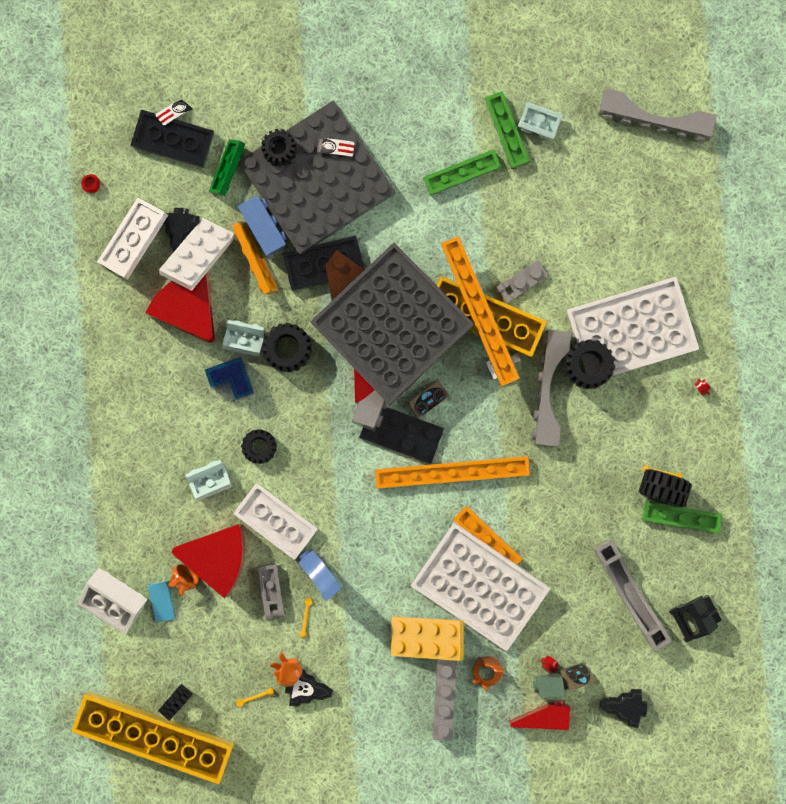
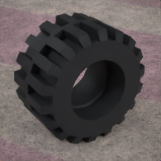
[262,323,312,373]
[564,339,615,389]
[638,469,692,508]

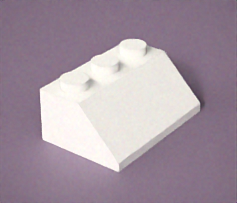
[78,568,148,635]

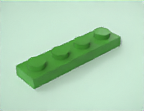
[484,91,530,169]
[423,149,501,196]
[642,501,722,533]

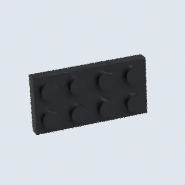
[130,109,215,168]
[282,235,365,291]
[359,407,444,464]

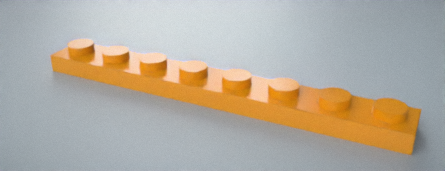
[441,236,520,387]
[375,456,530,489]

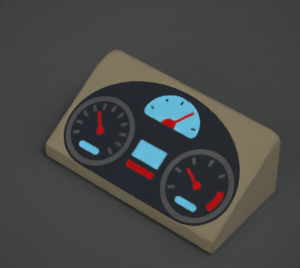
[408,380,449,418]
[560,662,596,690]

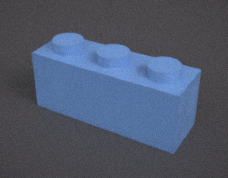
[238,195,288,258]

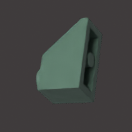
[533,672,565,698]

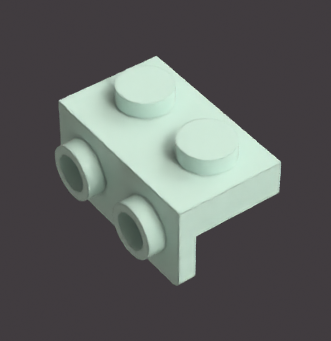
[518,101,563,140]
[222,320,265,357]
[186,460,233,501]

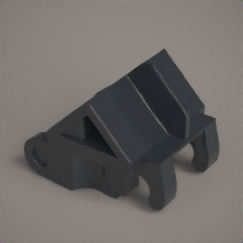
[669,595,722,642]

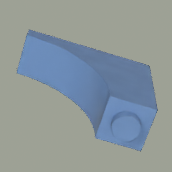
[298,550,344,602]

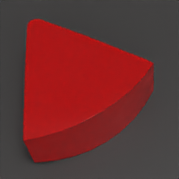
[145,272,215,343]
[172,524,245,598]

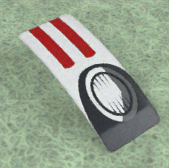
[156,100,193,125]
[317,138,354,157]

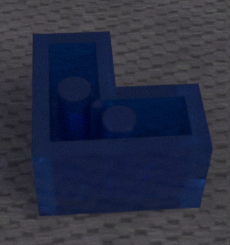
[205,357,255,401]

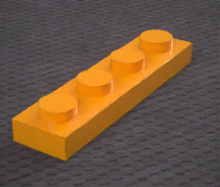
[232,222,279,295]
[453,505,523,564]

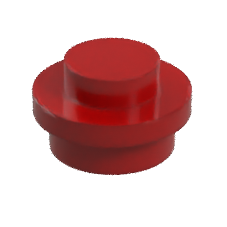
[81,174,101,193]
[694,378,711,396]
[540,655,559,673]

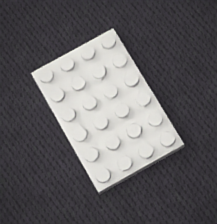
[566,277,699,376]
[411,522,551,652]

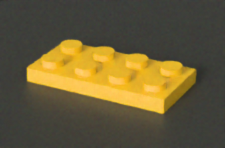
[391,616,464,661]

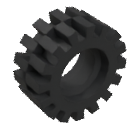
[261,129,297,167]
[241,429,277,464]
[158,684,193,721]

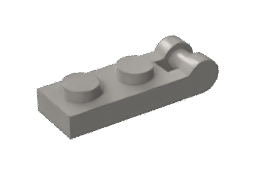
[494,260,549,304]
[257,564,285,621]

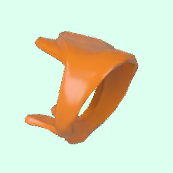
[168,564,199,596]
[270,652,302,687]
[472,656,504,691]

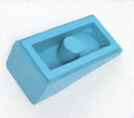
[148,581,175,622]

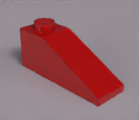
[509,700,570,730]

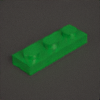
[209,139,245,197]

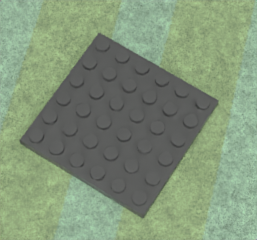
[239,100,396,255]
[310,242,475,406]

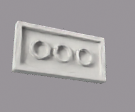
[97,198,168,280]
[159,218,235,291]
[233,483,318,560]

